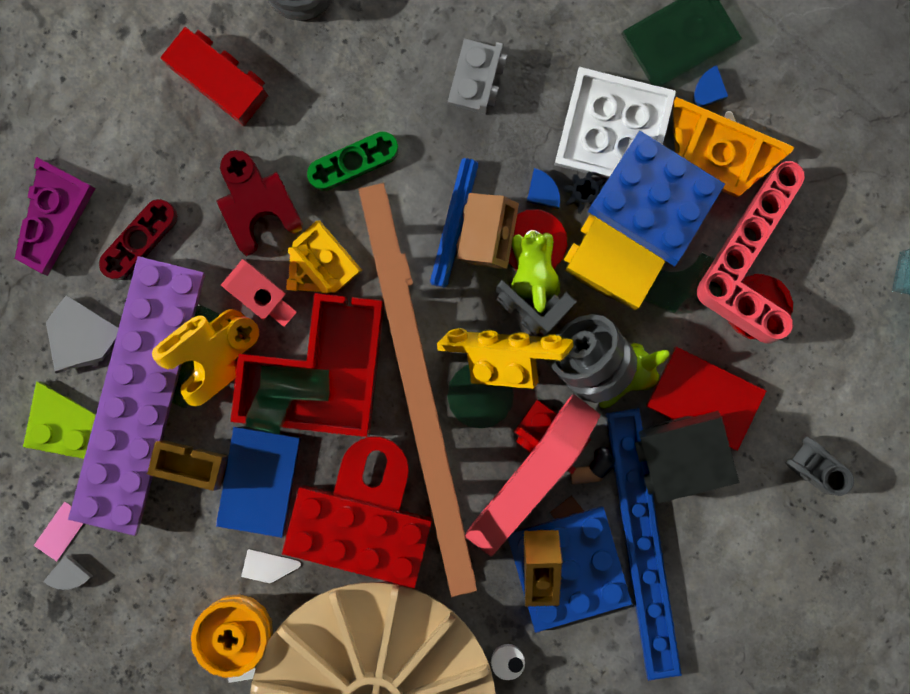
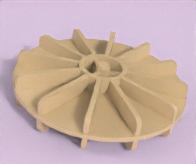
[250,582,496,694]

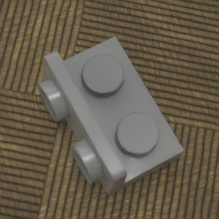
[447,38,507,115]

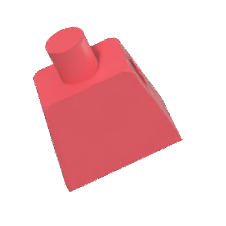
[220,259,297,327]

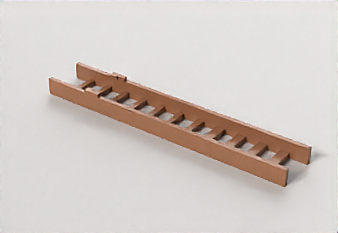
[359,183,477,597]

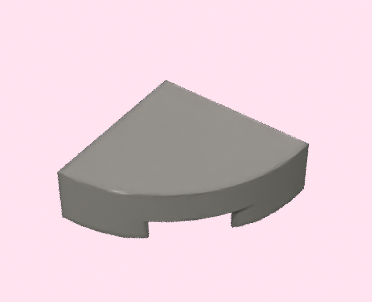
[43,555,93,590]

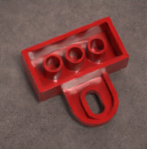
[282,436,432,589]

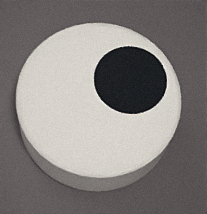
[491,644,525,680]

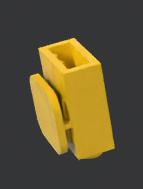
[564,213,665,310]

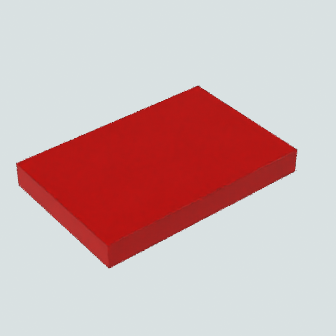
[646,346,767,451]

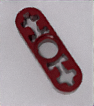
[99,199,177,280]

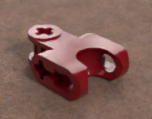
[216,150,303,257]

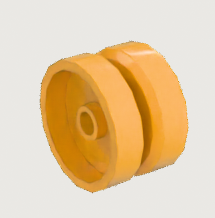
[191,594,273,678]

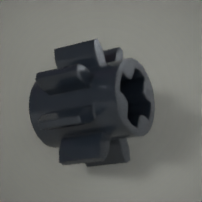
[564,171,604,214]

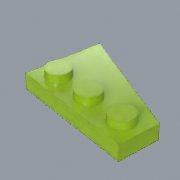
[23,381,96,459]

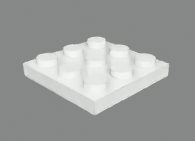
[554,67,676,179]

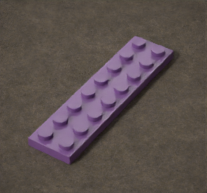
[68,256,205,536]

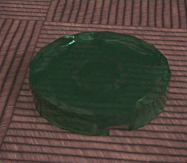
[447,364,514,429]

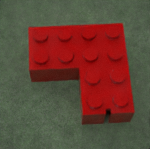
[230,293,385,437]

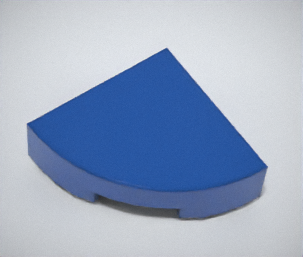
[693,66,728,107]
[527,168,560,209]

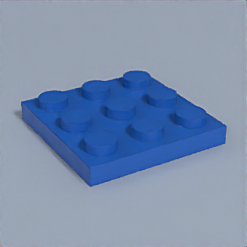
[587,130,725,266]
[508,506,632,633]

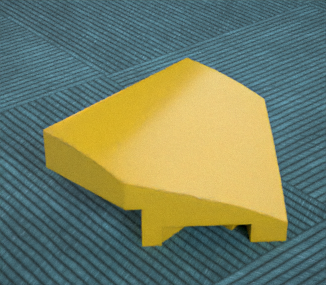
[286,220,363,293]

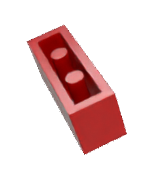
[160,27,268,126]

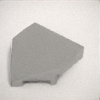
[46,295,119,374]

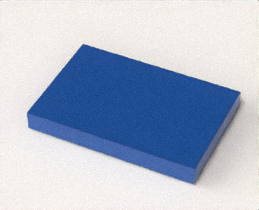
[216,427,301,538]

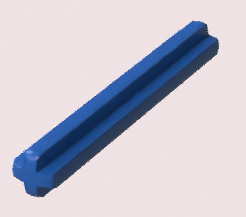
[430,158,478,288]

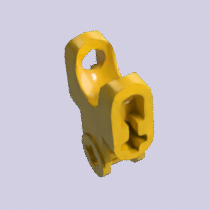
[152,309,259,406]

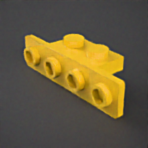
[437,328,574,389]

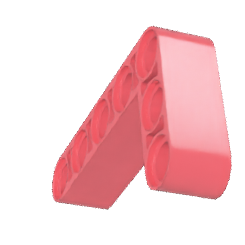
[697,161,805,343]
[464,394,601,557]

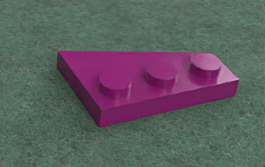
[15,157,96,276]

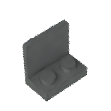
[496,281,576,336]

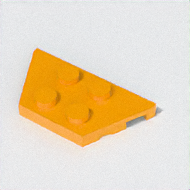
[672,97,794,198]

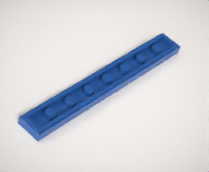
[605,408,682,681]

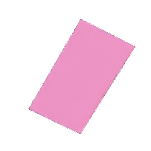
[34,501,83,562]

